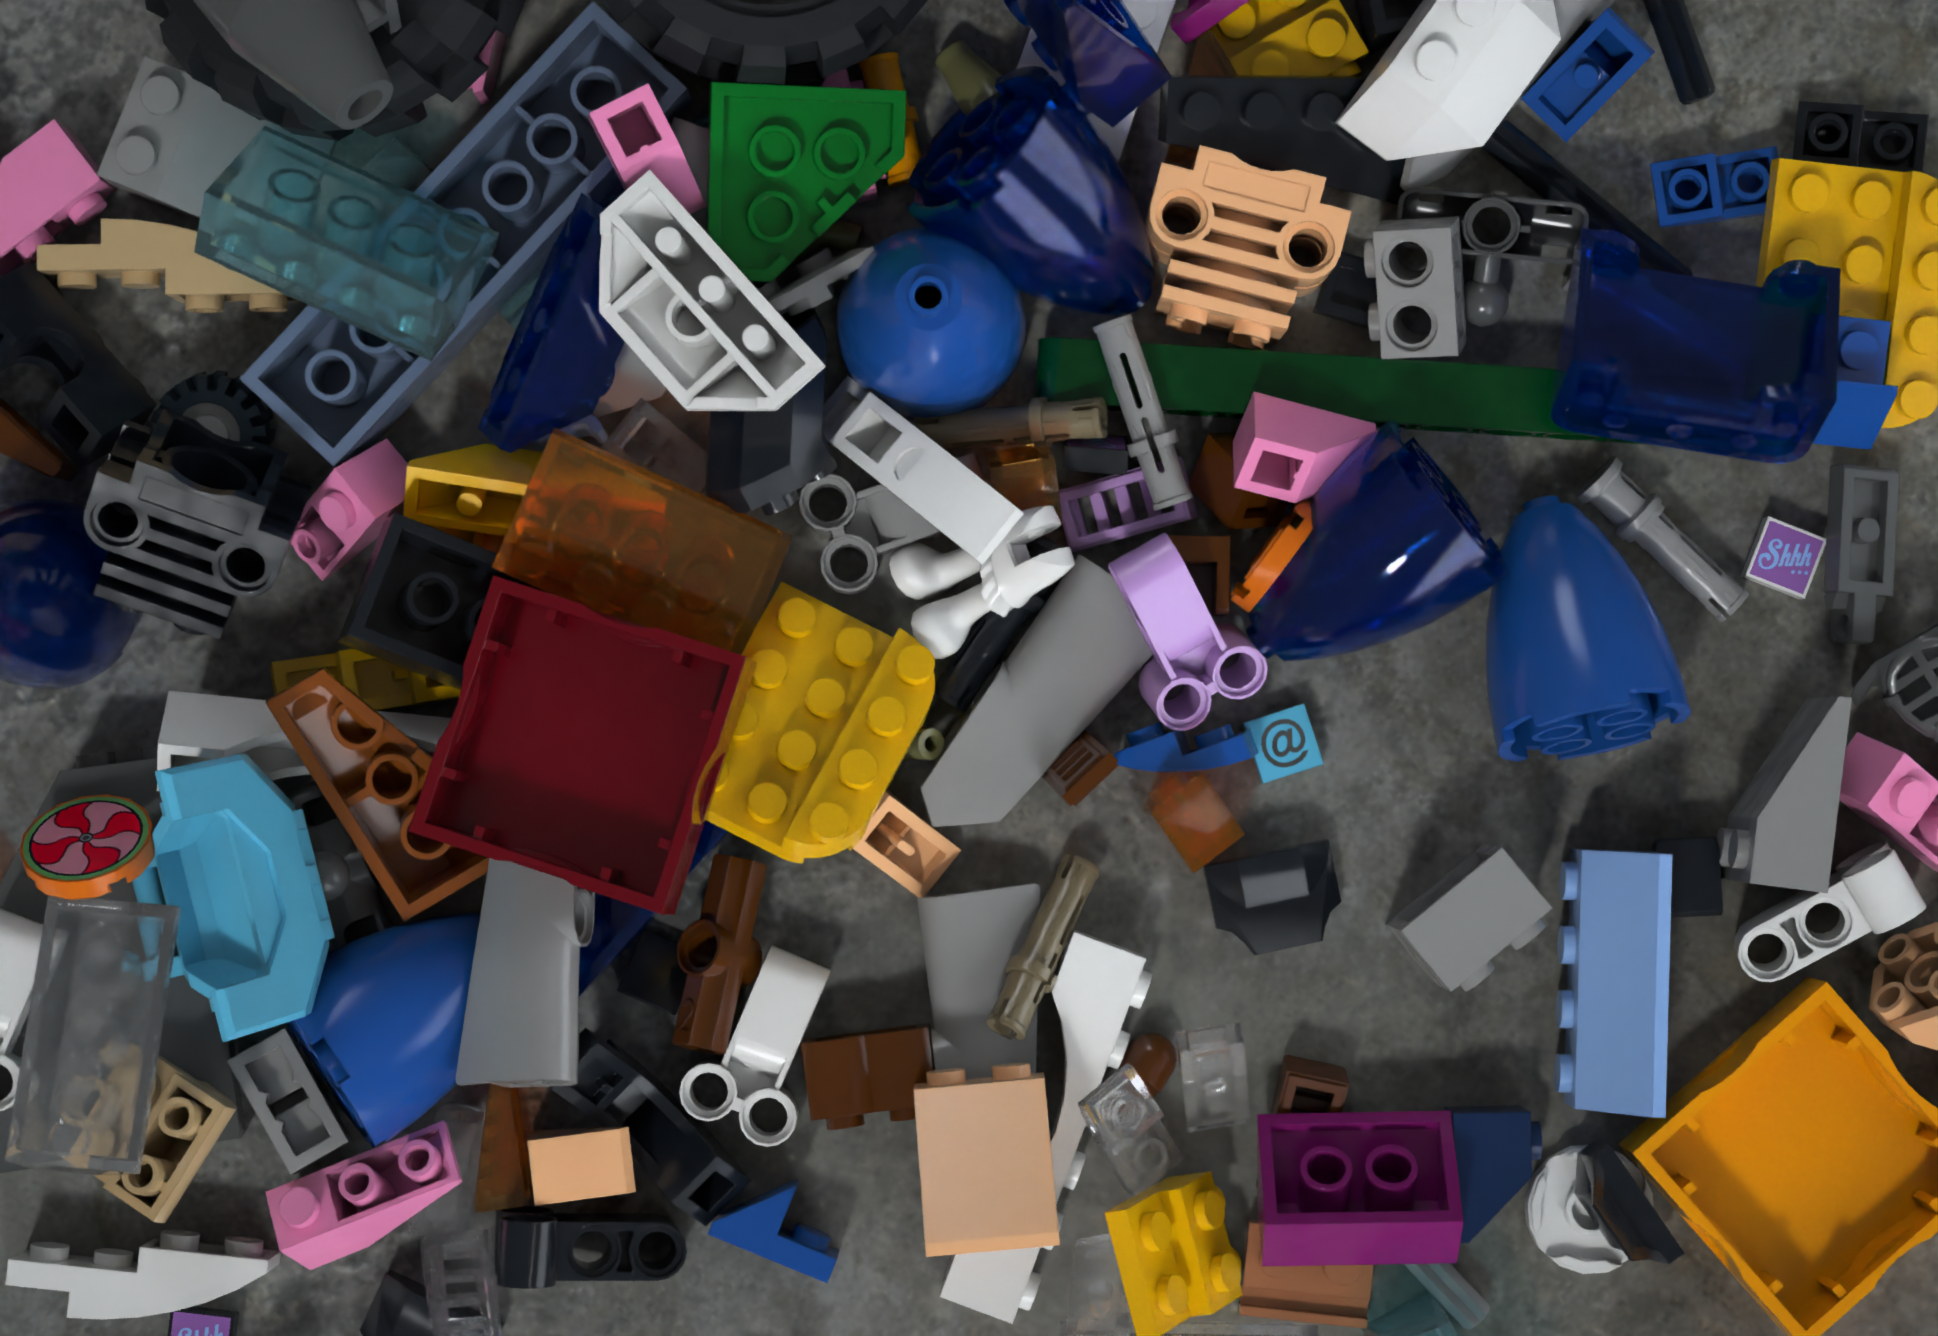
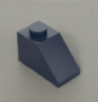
[1444,1105,1542,1243]

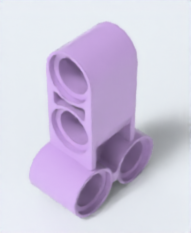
[1108,532,1268,731]

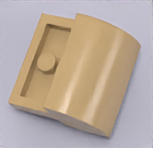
[65,1043,237,1223]

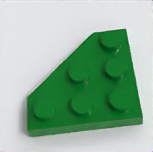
[706,82,906,282]

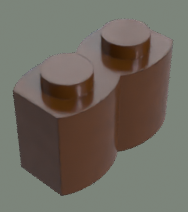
[801,1023,935,1130]

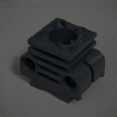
[83,409,312,639]

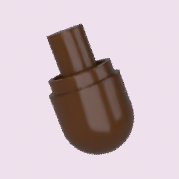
[1108,1032,1177,1120]

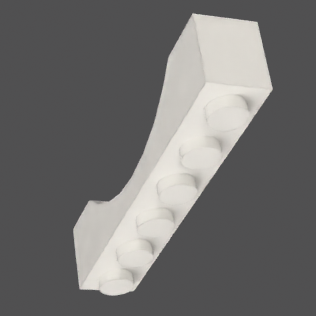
[157,691,451,791]
[940,929,1153,1324]

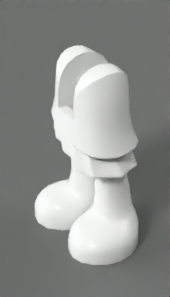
[889,505,1075,659]

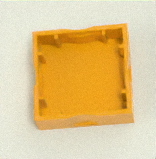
[1618,977,1938,1336]

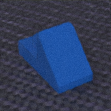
[1521,7,1655,142]
[1804,315,1898,450]
[708,1179,839,1283]

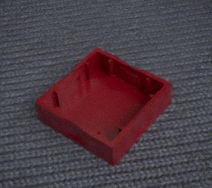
[408,575,757,915]

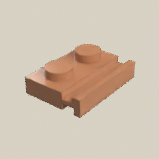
[1238,1219,1374,1329]

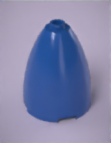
[836,227,1026,420]
[1485,496,1691,762]
[286,912,481,1148]

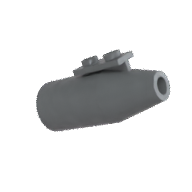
[193,0,402,130]

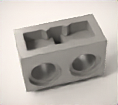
[1364,216,1467,359]
[227,1028,353,1175]

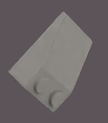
[96,56,338,257]
[1716,696,1852,893]

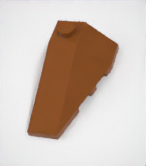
[265,667,489,922]

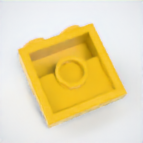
[1202,0,1369,76]
[1104,1171,1243,1336]

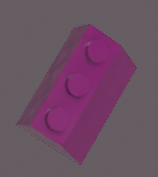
[1257,1111,1463,1266]

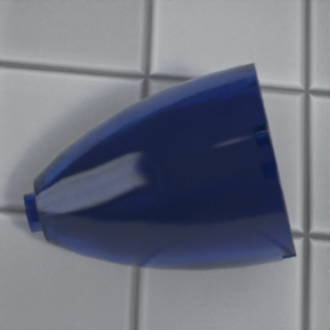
[907,66,1154,316]
[1246,419,1511,662]
[0,498,139,690]

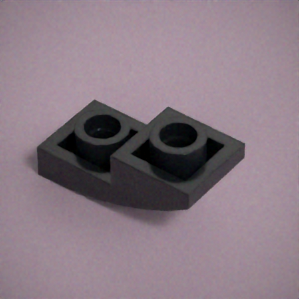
[1793,101,1929,173]

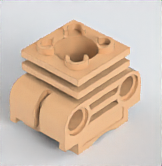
[1143,145,1352,350]

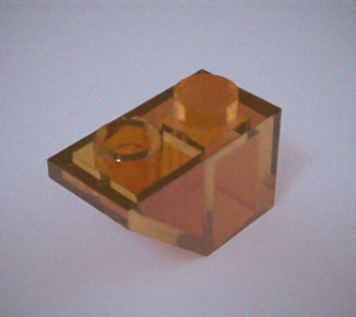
[1144,771,1245,873]

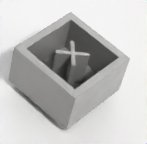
[1385,844,1552,992]

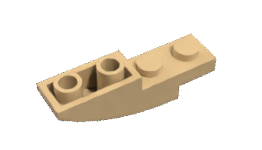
[37,218,306,313]

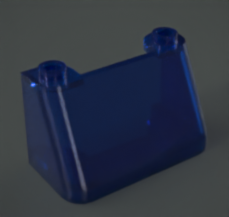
[1551,228,1841,463]

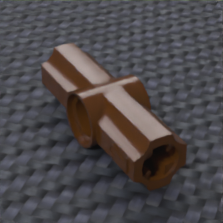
[671,854,767,1056]

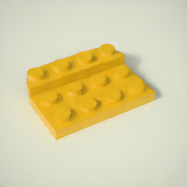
[1740,158,1938,428]
[706,582,935,864]

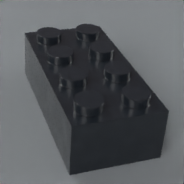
[337,513,637,690]

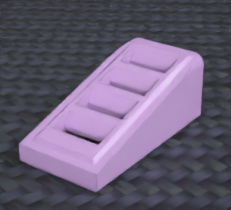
[1053,456,1198,553]

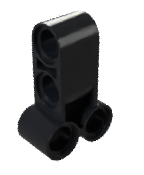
[494,1206,687,1289]

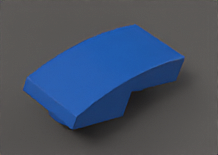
[1649,146,1778,228]
[1113,721,1259,772]

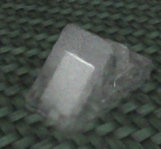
[1173,1022,1250,1132]

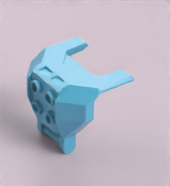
[132,754,335,1042]

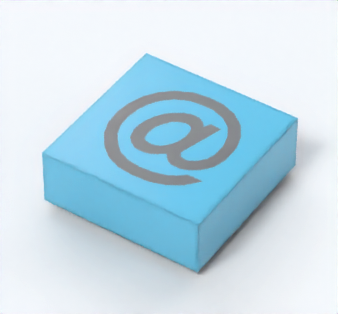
[1242,703,1324,784]

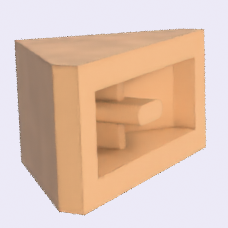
[853,790,962,897]
[527,1127,636,1206]

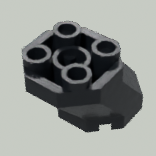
[705,307,838,522]

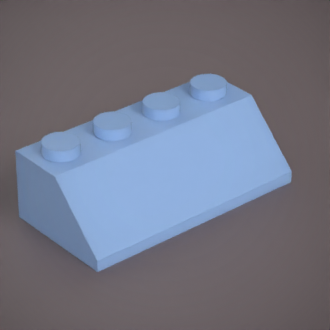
[1554,848,1673,1118]

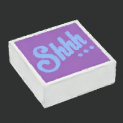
[1740,516,1826,600]

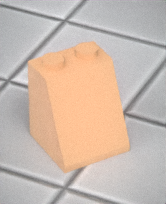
[913,1063,1060,1257]

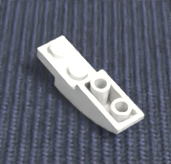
[822,375,1024,565]
[5,1229,281,1320]

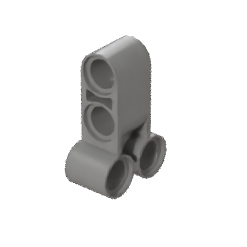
[799,453,985,596]

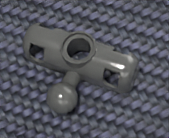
[1396,187,1589,327]
[283,781,391,950]

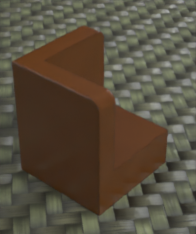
[1189,432,1288,530]
[1168,535,1230,616]

